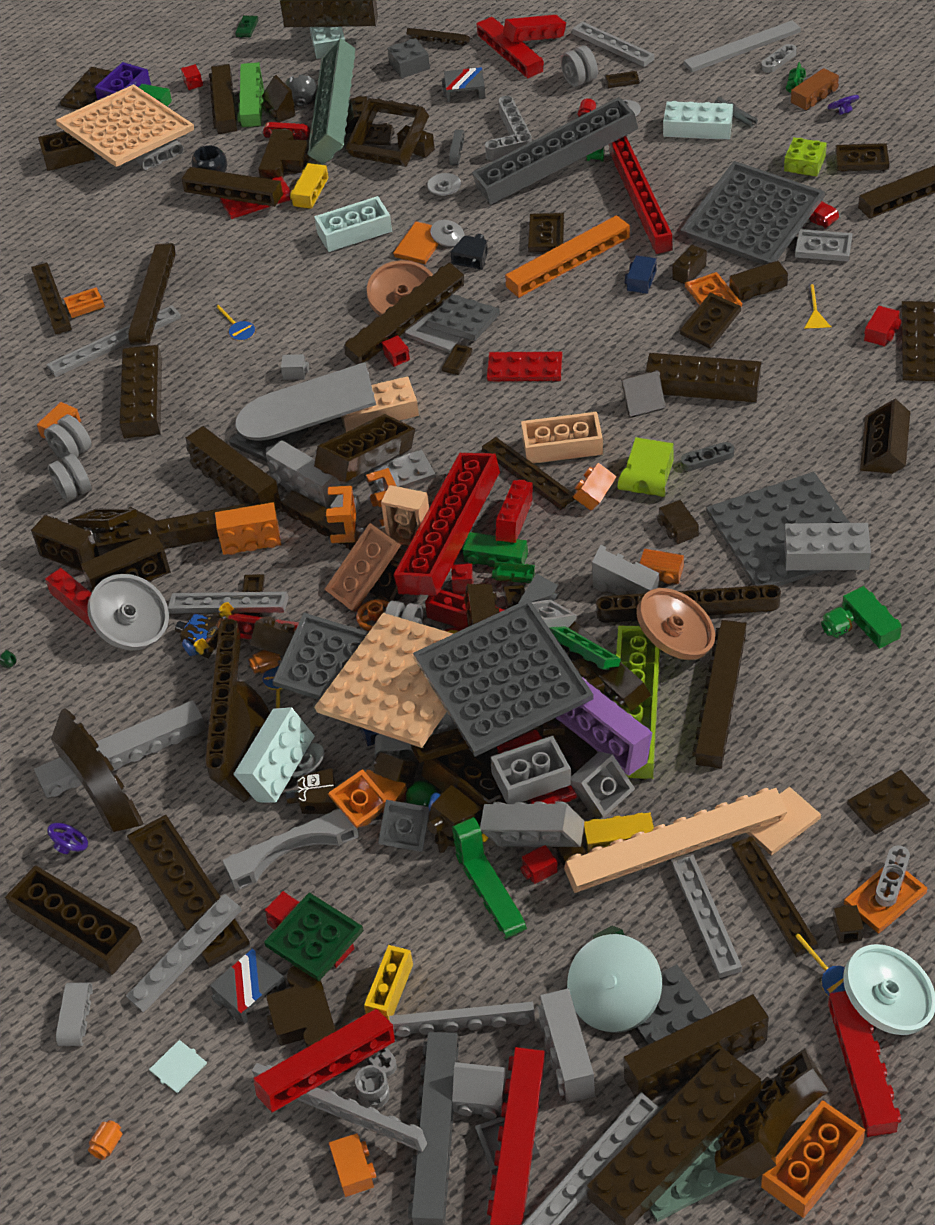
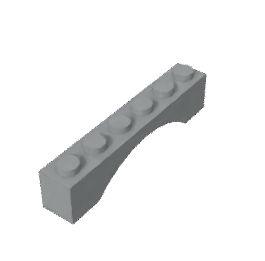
[222,809,359,891]

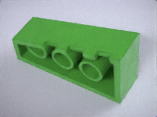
[237,62,264,127]

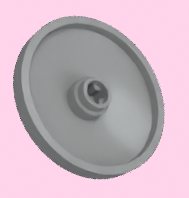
[88,574,169,650]

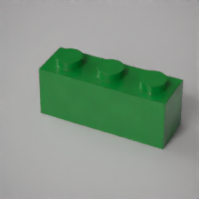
[463,532,528,568]
[842,586,902,649]

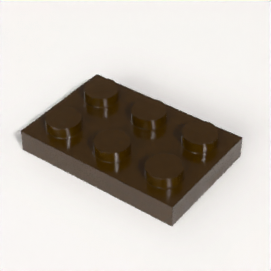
[835,143,890,171]
[528,213,565,252]
[680,292,741,349]
[68,508,137,530]
[847,770,930,835]

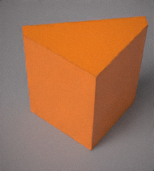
[328,769,388,828]

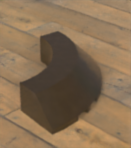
[211,681,270,803]
[51,708,144,832]
[715,1048,829,1179]

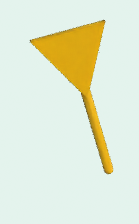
[804,284,831,329]

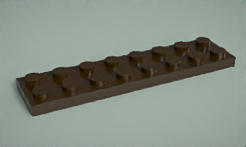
[127,814,250,967]

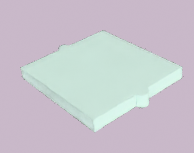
[149,1040,207,1093]

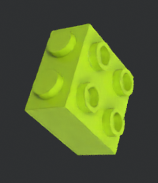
[784,137,827,177]

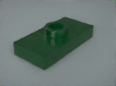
[235,15,258,38]

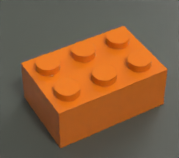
[215,502,282,555]

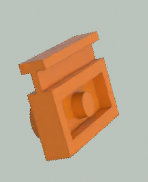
[63,287,105,318]

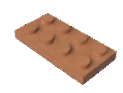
[324,523,401,612]

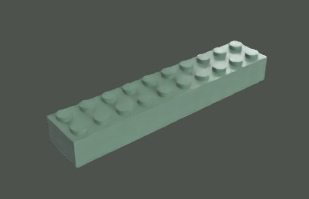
[308,38,355,164]

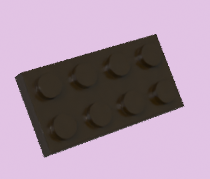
[59,67,112,110]

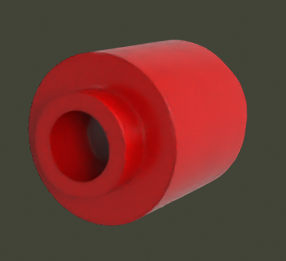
[578,98,596,117]

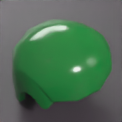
[405,781,438,807]

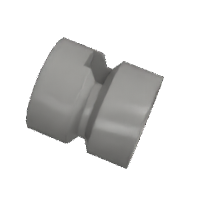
[355,1065,390,1109]

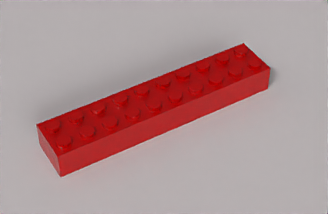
[394,452,500,596]

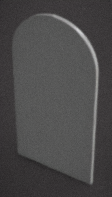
[235,362,376,441]

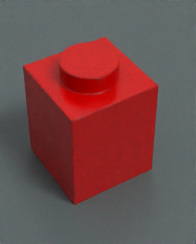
[181,64,203,90]
[382,336,410,367]
[452,564,474,595]
[521,845,558,884]

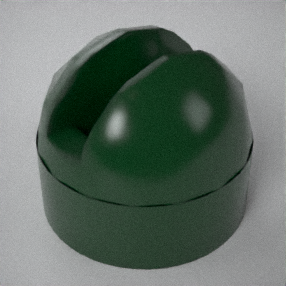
[0,650,17,668]

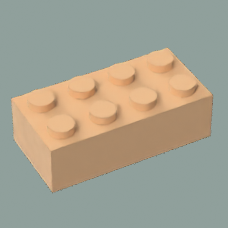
[341,376,419,432]
[521,412,603,464]

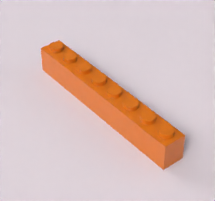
[505,215,630,298]

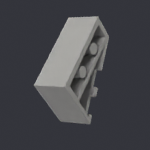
[592,545,659,595]

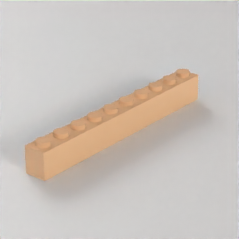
[564,788,787,893]

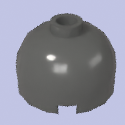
[285,75,317,106]

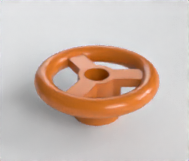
[356,599,389,631]

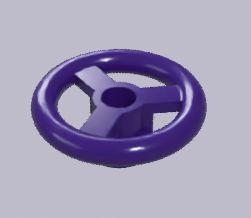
[827,95,860,115]
[47,823,88,854]

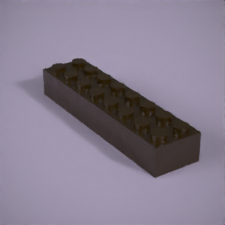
[587,1048,761,1225]

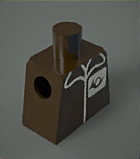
[286,768,337,814]

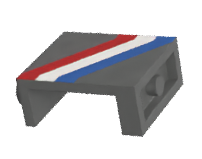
[442,67,486,102]
[210,949,286,1024]

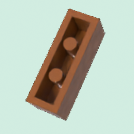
[791,68,839,110]

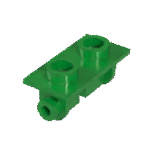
[786,62,806,93]
[492,561,535,584]

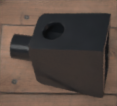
[450,233,488,270]

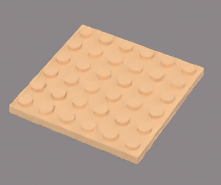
[56,85,194,167]
[314,613,453,748]

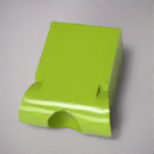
[617,437,674,497]

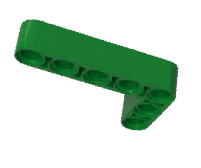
[452,817,527,939]

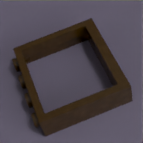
[345,98,429,167]

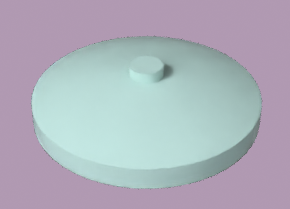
[567,934,662,1033]
[843,944,935,1035]

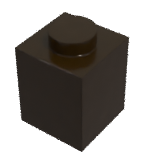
[832,905,864,944]

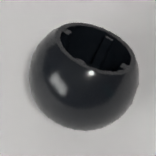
[191,145,227,172]

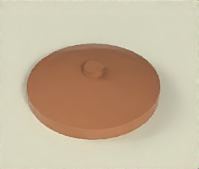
[367,260,433,316]
[637,588,715,660]

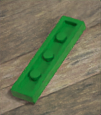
[549,626,621,670]

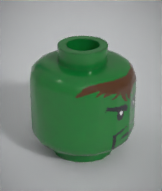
[821,607,854,638]

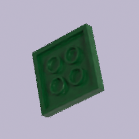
[264,892,364,981]

